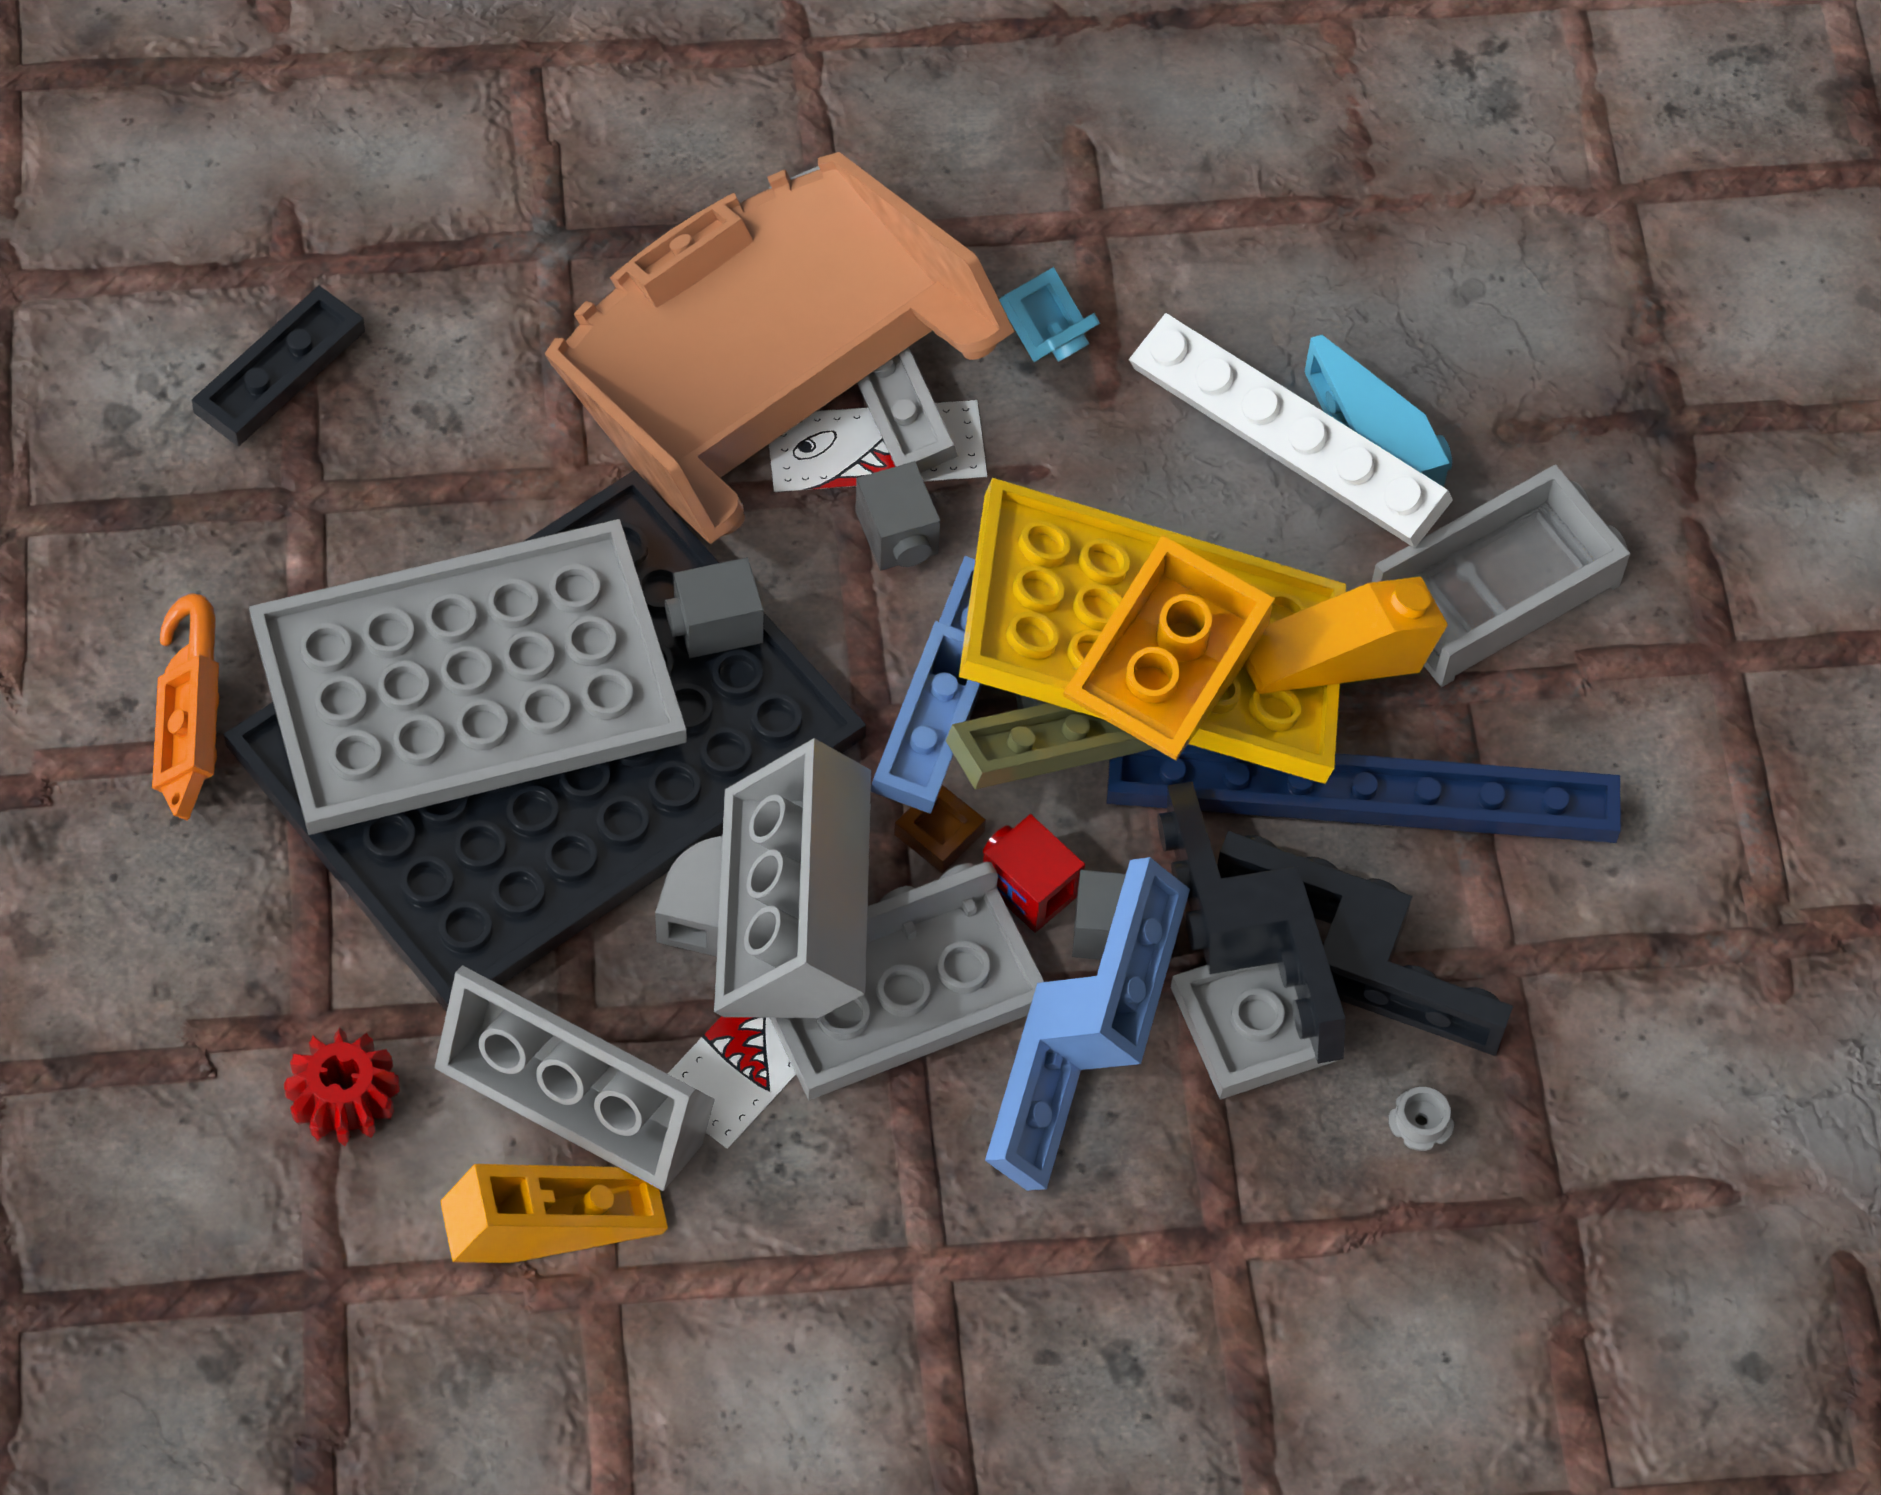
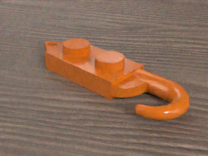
[152,593,219,821]

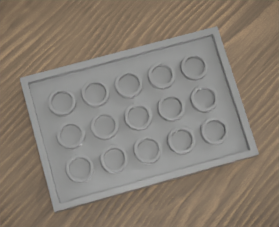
[249,519,687,835]

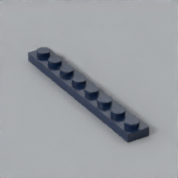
[1106,744,1621,843]

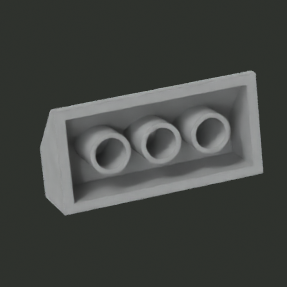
[714,738,871,1018]
[434,965,715,1191]

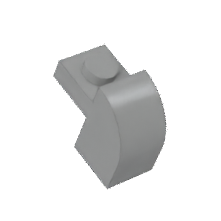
[655,836,723,957]

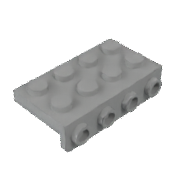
[770,862,1044,1101]

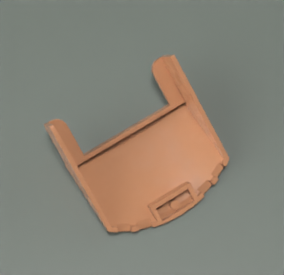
[545,152,1015,544]

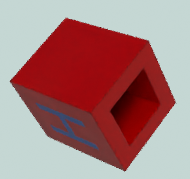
[983,814,1085,933]

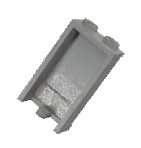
[1372,464,1630,687]

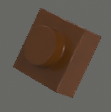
[894,785,986,873]

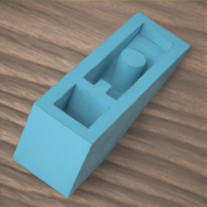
[1304,335,1452,487]

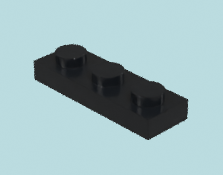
[191,285,365,447]

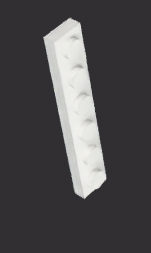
[1129,313,1453,548]

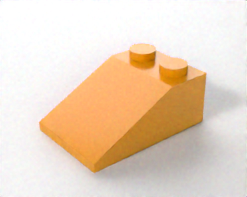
[1063,535,1275,760]

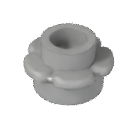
[1388,1087,1454,1151]

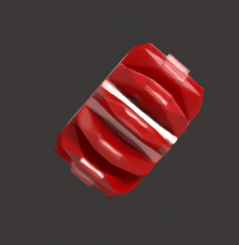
[284,1027,400,1146]

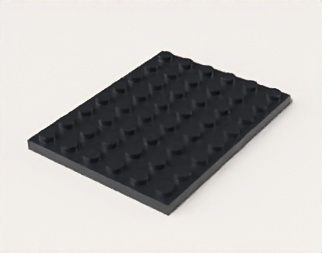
[224,470,866,1012]

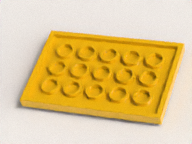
[959,478,1346,784]

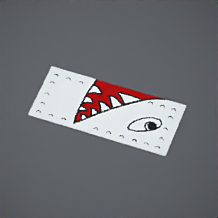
[769,400,987,492]
[668,1016,796,1149]

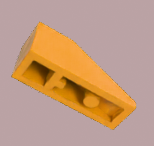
[1244,576,1448,694]
[440,1164,668,1263]

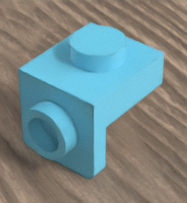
[999,267,1100,362]

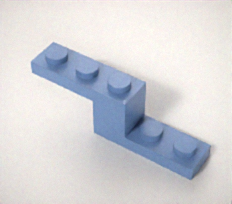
[871,556,983,814]
[985,857,1190,1191]

